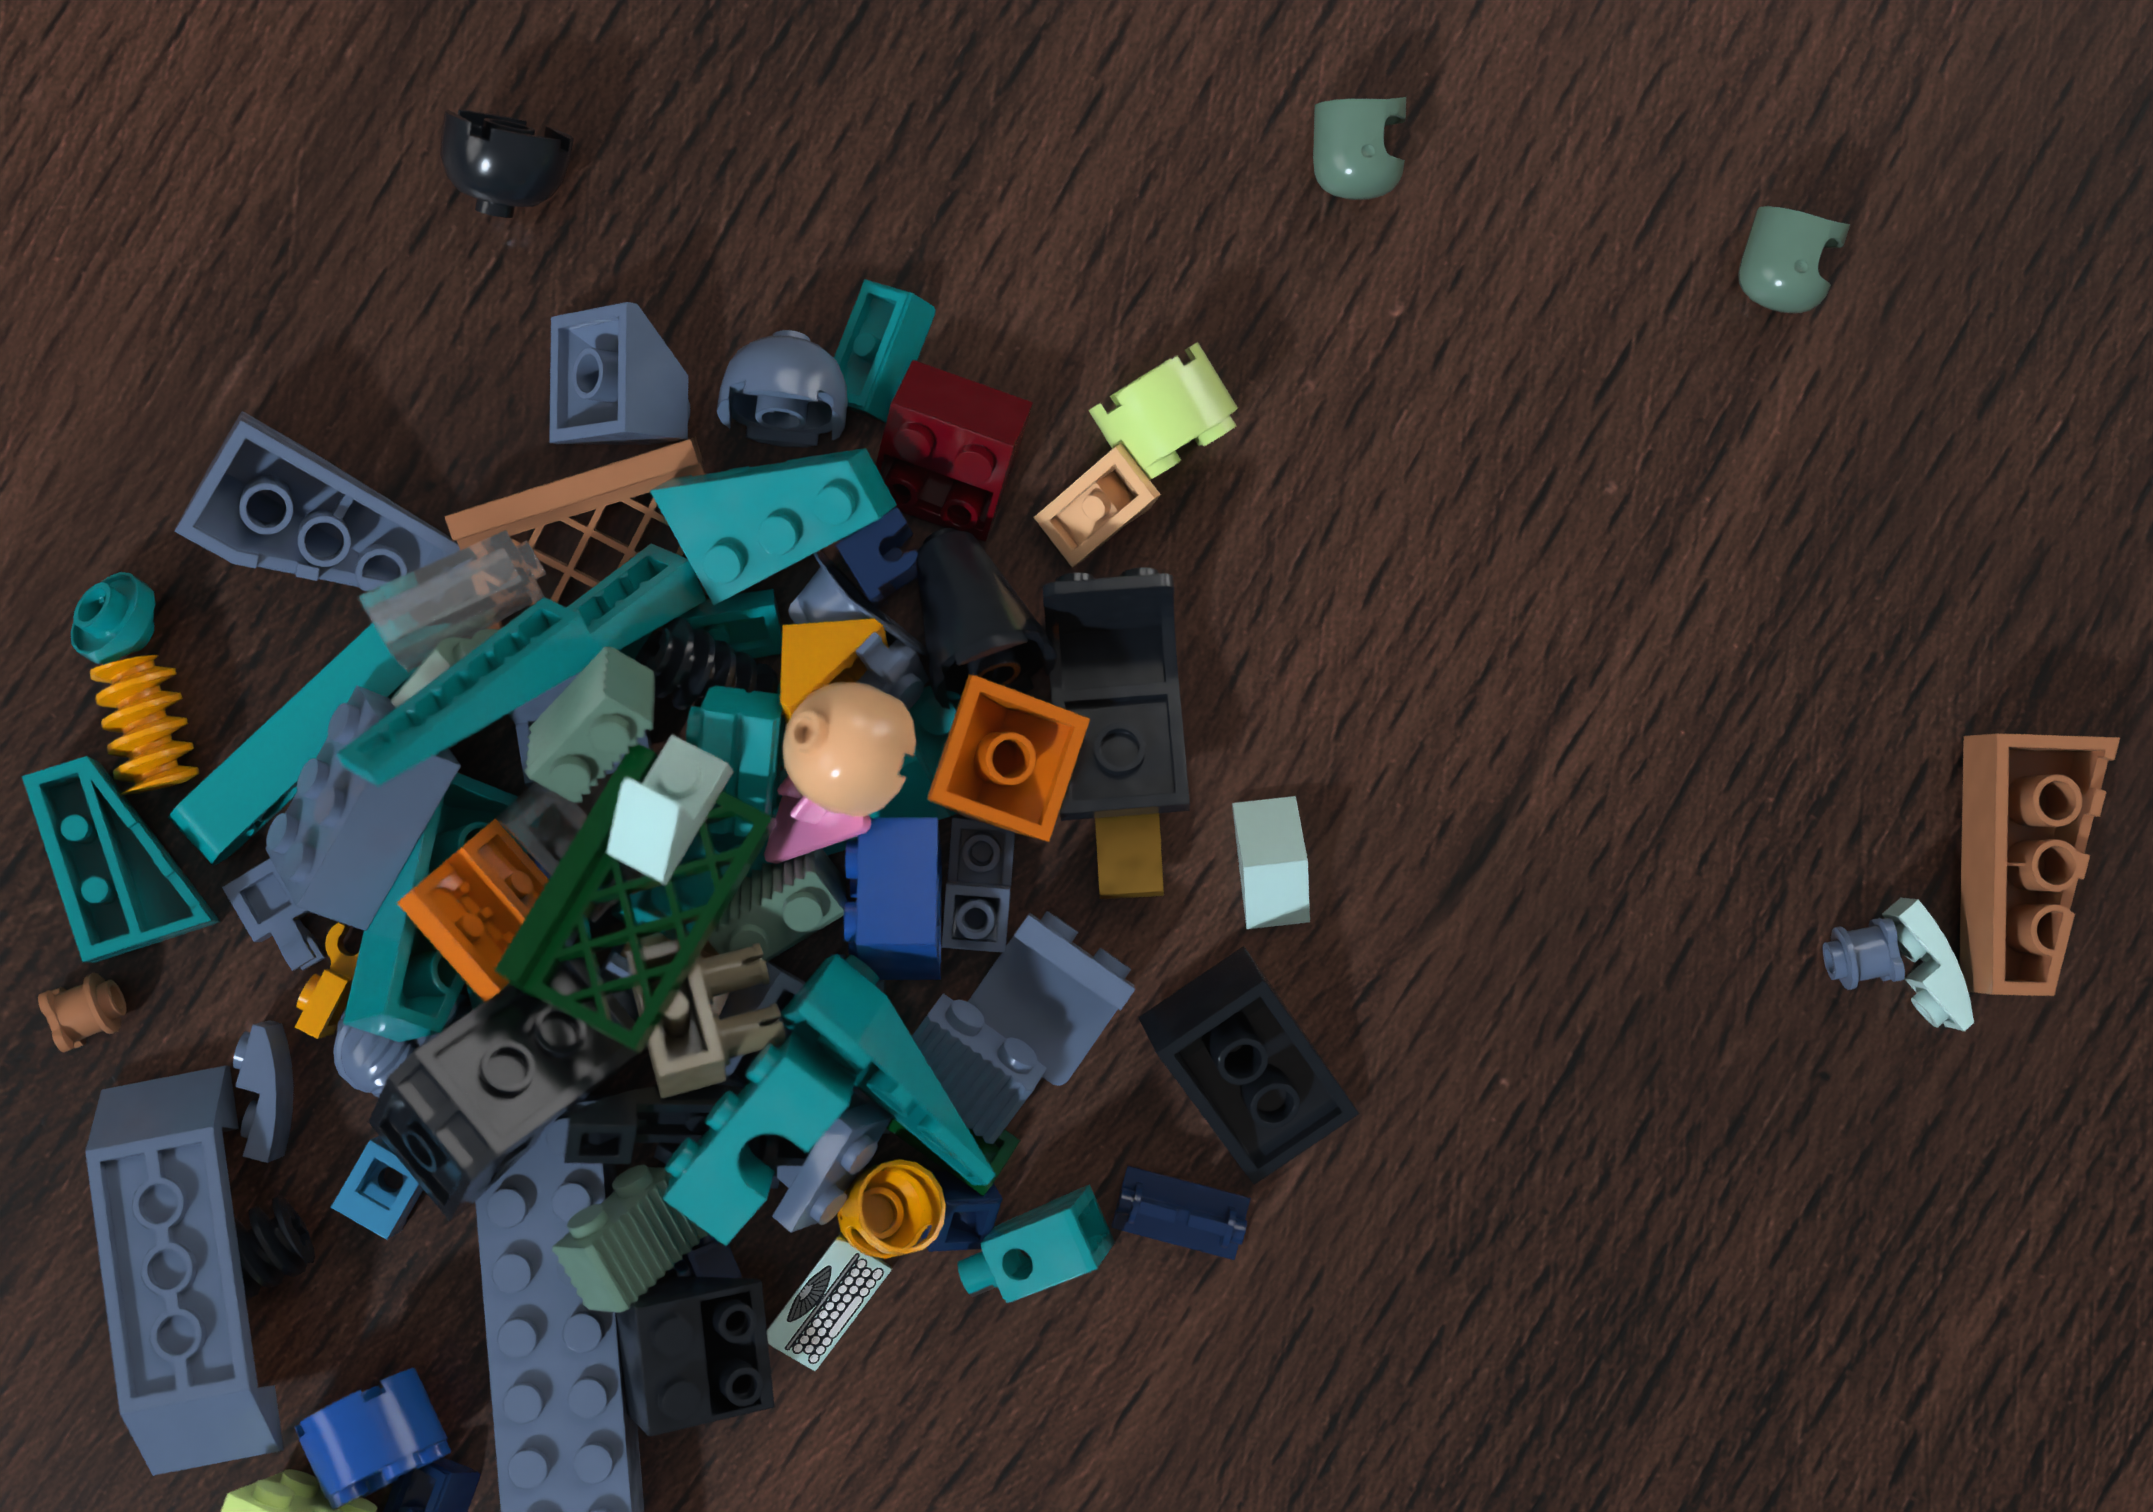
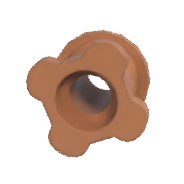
[38,973,127,1053]

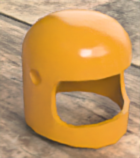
[837,1159,946,1259]

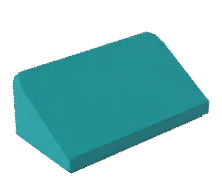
[834,280,936,423]

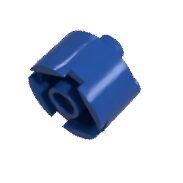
[294,1368,451,1510]

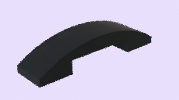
[564,1084,816,1166]

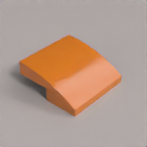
[397,818,549,1002]

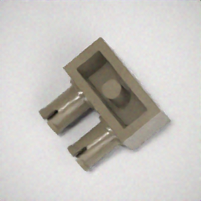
[625,939,786,1098]

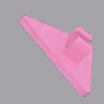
[764,775,871,864]

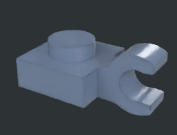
[856,632,929,710]
[222,858,326,971]

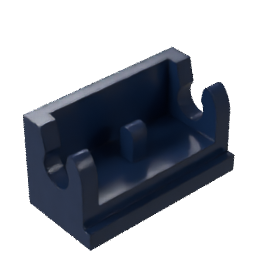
[836,507,918,609]

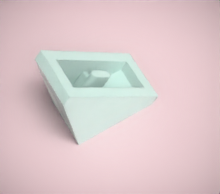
[1232,796,1310,929]

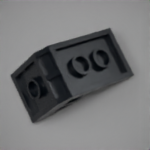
[368,957,648,1221]

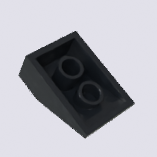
[1138,946,1359,1185]

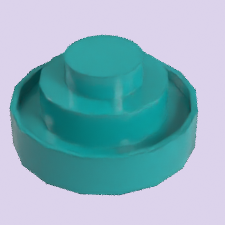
[71,572,155,665]

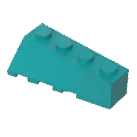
[343,773,547,1042]

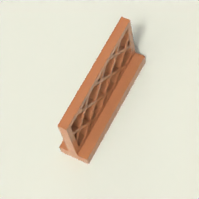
[445,437,707,630]

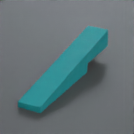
[336,543,707,787]

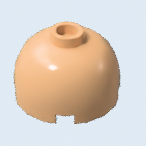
[782,682,916,817]

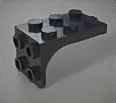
[1042,567,1190,821]

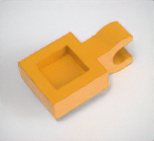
[295,922,359,1039]

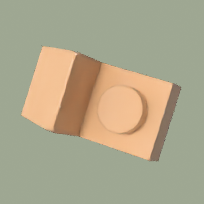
[1034,444,1161,568]

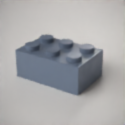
[265,685,461,931]

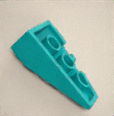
[779,954,995,1185]

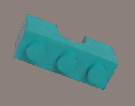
[662,1031,856,1246]

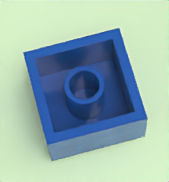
[844,818,942,980]

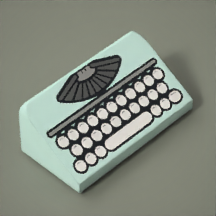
[767,1232,892,1371]

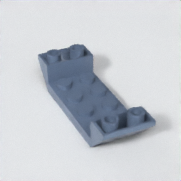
[85,1066,284,1475]

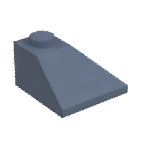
[549,302,690,445]

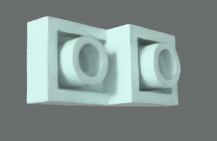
[1882,898,1974,1031]

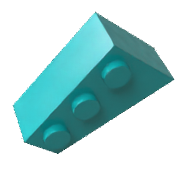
[650,448,897,605]
[22,756,221,963]

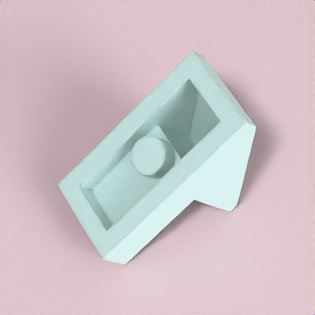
[607,735,733,885]

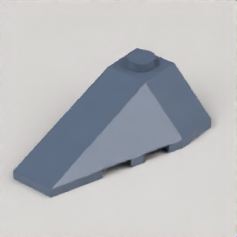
[175,411,464,605]

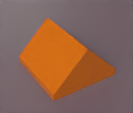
[927,675,1090,842]

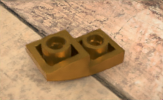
[1095,813,1164,899]

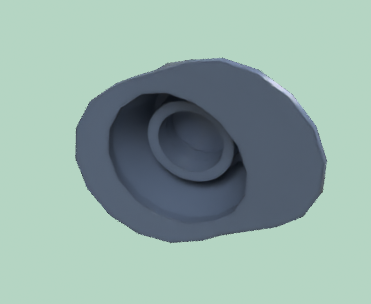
[788,551,927,656]

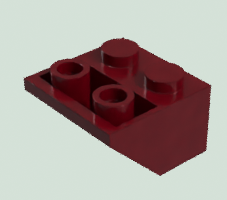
[875,360,1033,542]

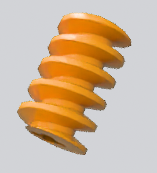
[90,655,200,795]

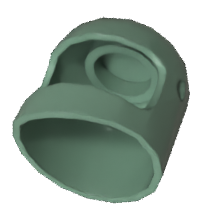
[1313,97,1406,200]
[1738,206,1850,313]

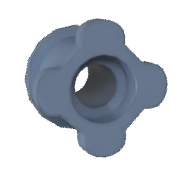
[1823,918,1905,990]

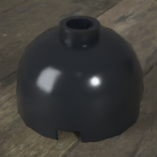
[440,110,574,218]

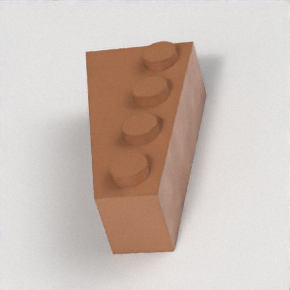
[1959,733,2120,996]

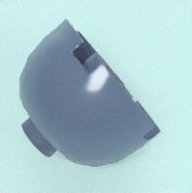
[717,330,848,447]

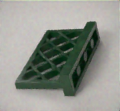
[494,743,777,1054]

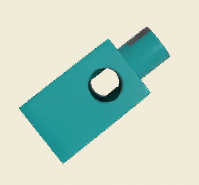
[957,1184,1115,1303]

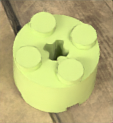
[1088,342,1238,480]

